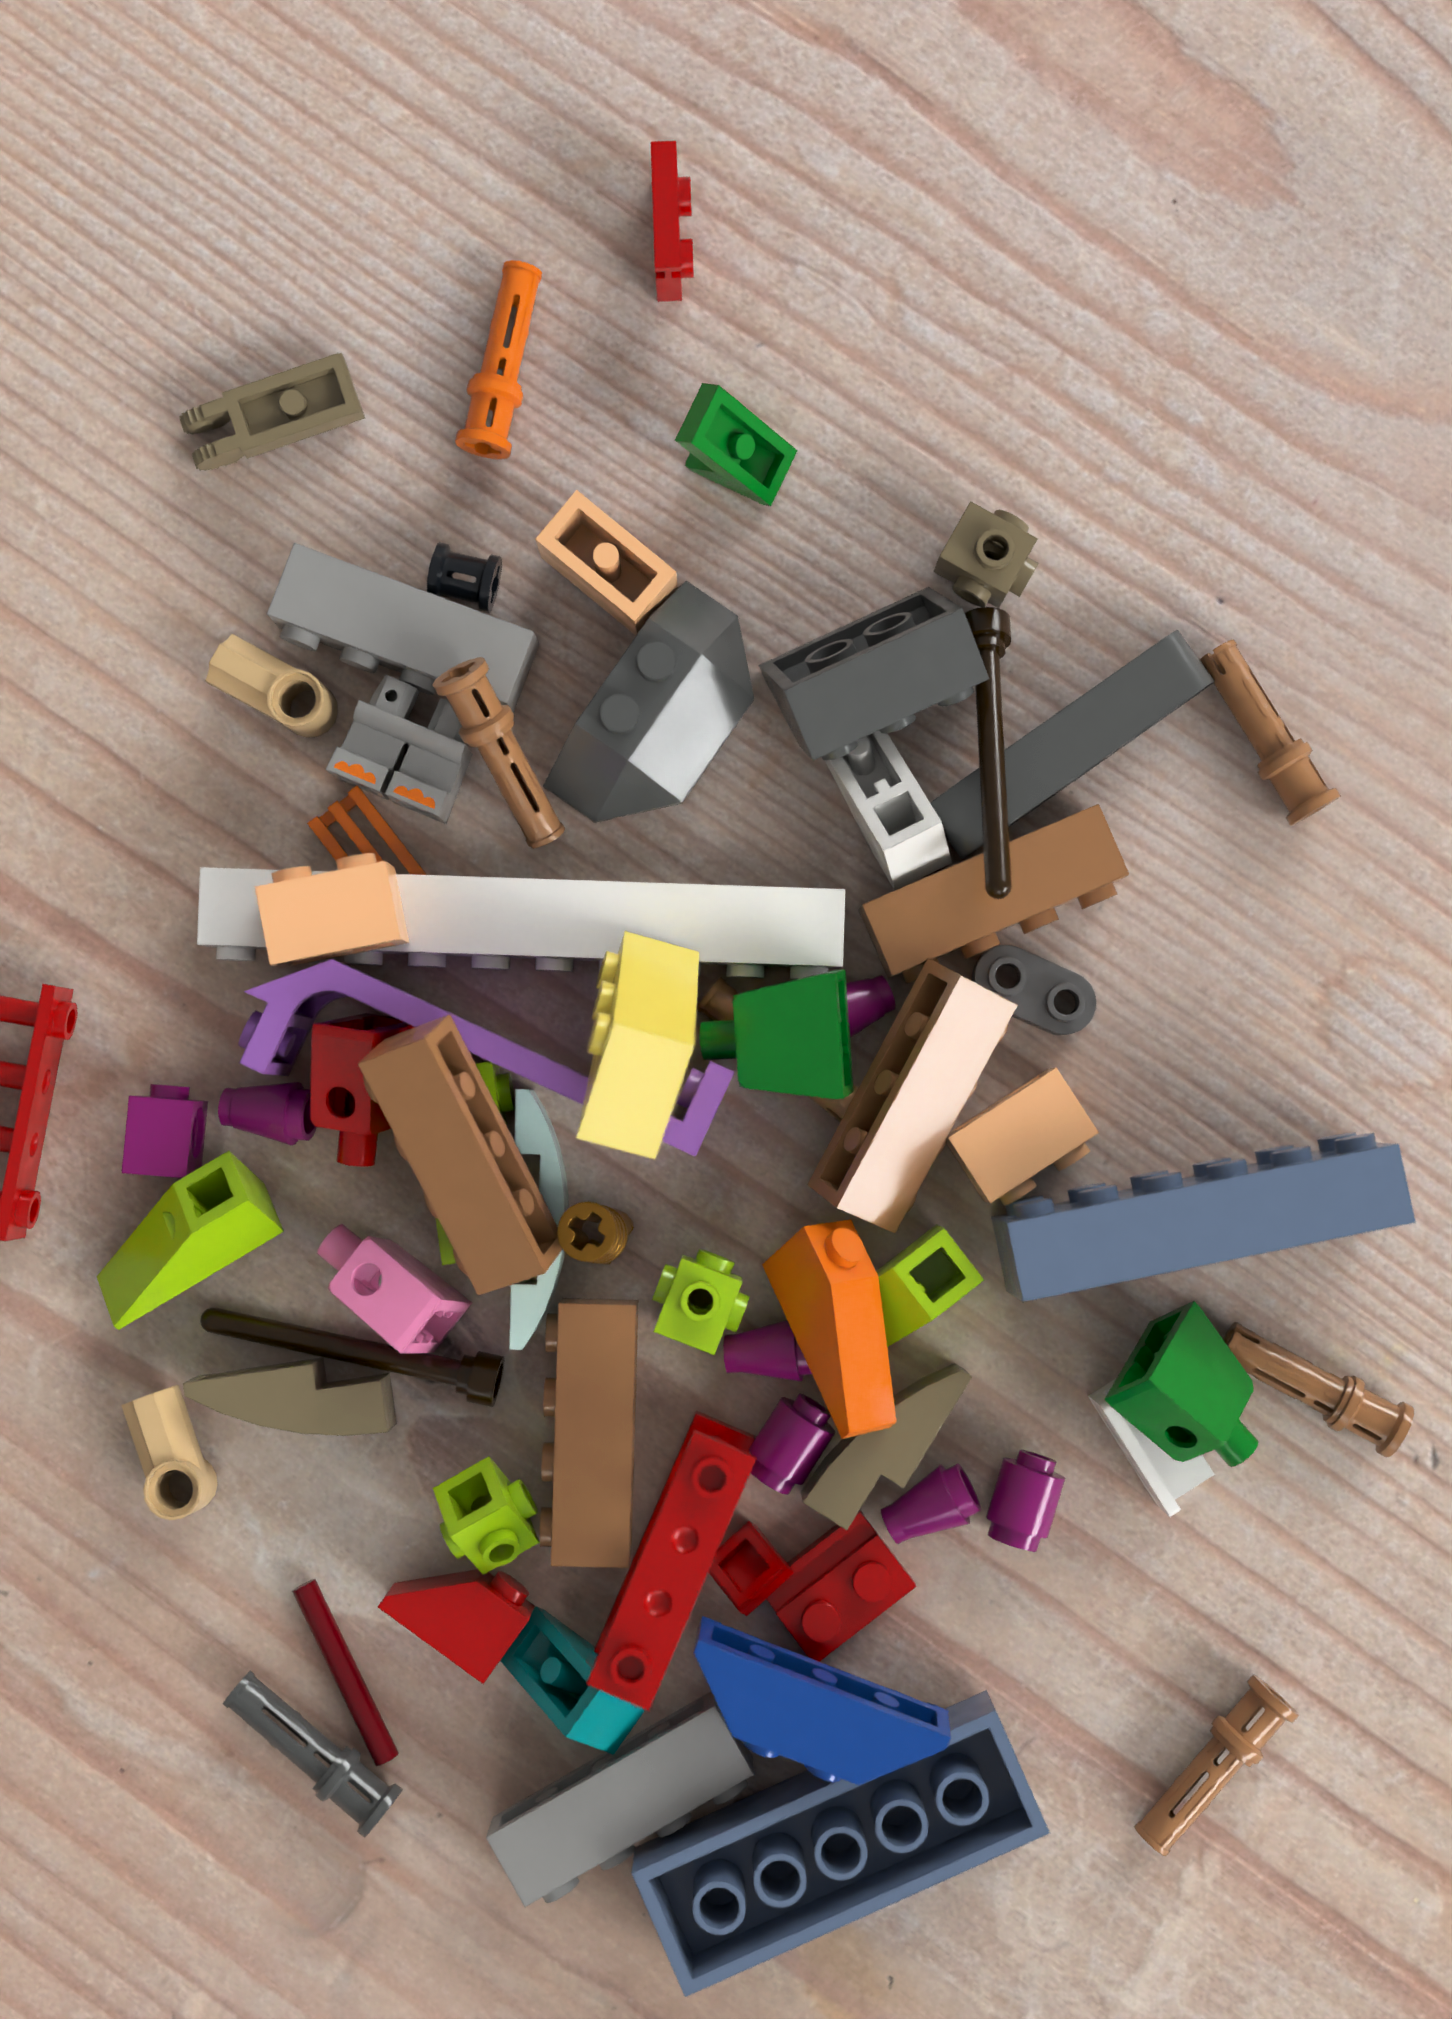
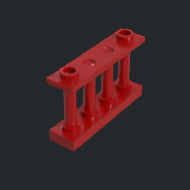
[0,984,78,1241]
[586,1410,757,1711]

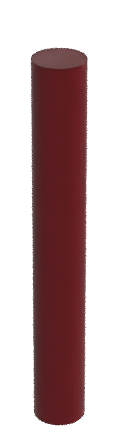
[292,1579,399,1766]

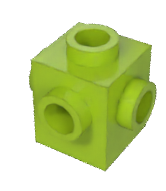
[652,1249,750,1356]
[433,1456,540,1575]

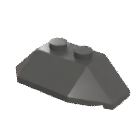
[543,581,754,823]

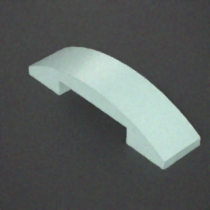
[509,1089,569,1350]

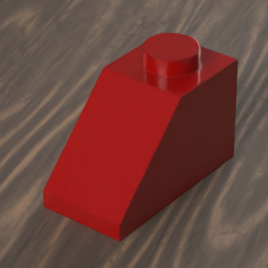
[378,1569,535,1684]

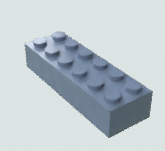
[991,1132,1416,1302]
[631,1690,1050,1997]

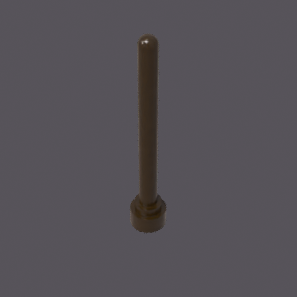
[965,607,1012,899]
[200,1307,505,1407]

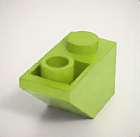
[876,1224,984,1347]

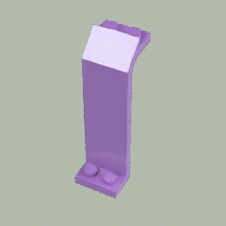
[239,959,734,1156]

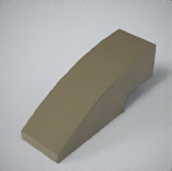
[183,1357,397,1436]
[800,1363,972,1530]

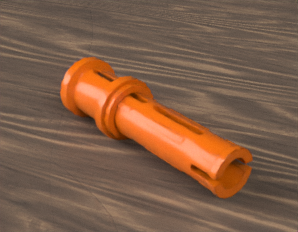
[455,260,542,459]

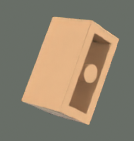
[535,490,678,635]
[255,853,410,968]
[946,1067,1099,1206]

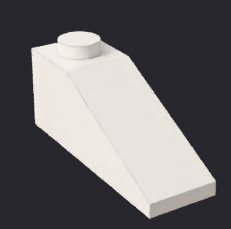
[825,730,952,890]

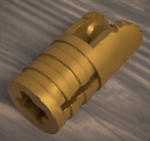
[557,1202,634,1265]

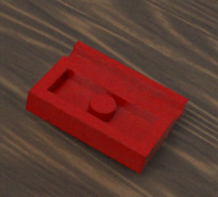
[651,141,694,302]
[766,1510,917,1662]

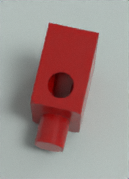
[310,1013,414,1167]

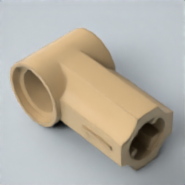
[205,634,338,738]
[121,1385,218,1520]

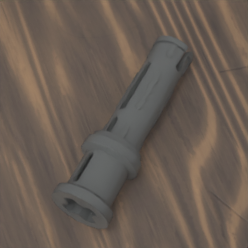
[223,1671,403,1838]

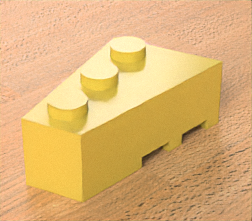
[576,931,699,1159]

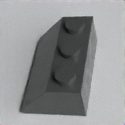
[759,587,989,761]

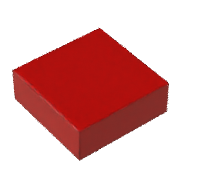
[708,1521,794,1616]

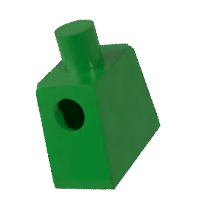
[699,969,854,1099]
[1104,1301,1258,1467]

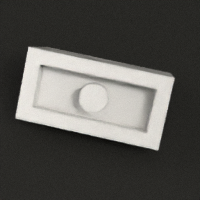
[1088,1379,1215,1517]

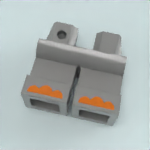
[326,675,472,824]

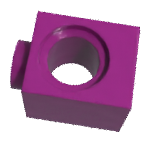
[122,1084,208,1178]

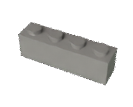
[267,543,539,713]
[486,1691,754,1907]

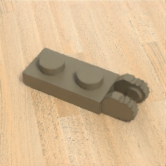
[179,353,365,471]

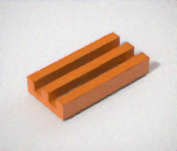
[307,785,427,875]

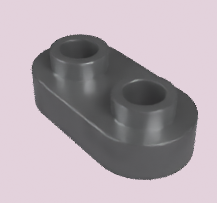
[972,945,1096,1035]

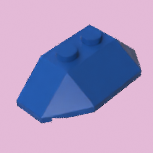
[694,1616,951,1785]

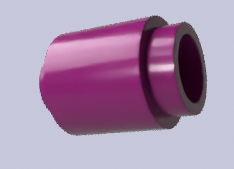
[749,1393,836,1495]
[986,1449,1065,1552]

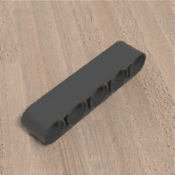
[931,630,1215,859]

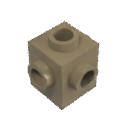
[933,501,1039,608]

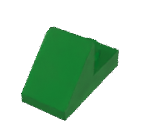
[675,383,798,506]

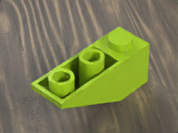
[96,1150,284,1330]

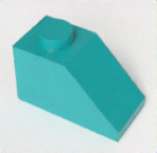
[500,1606,645,1755]

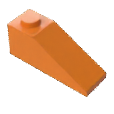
[762,1219,896,1439]

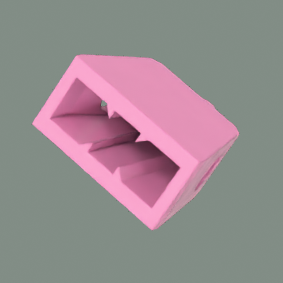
[317,1224,472,1353]

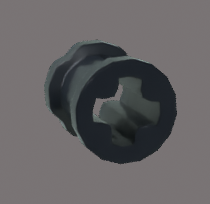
[427,542,502,613]

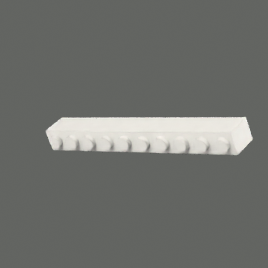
[197,867,845,979]

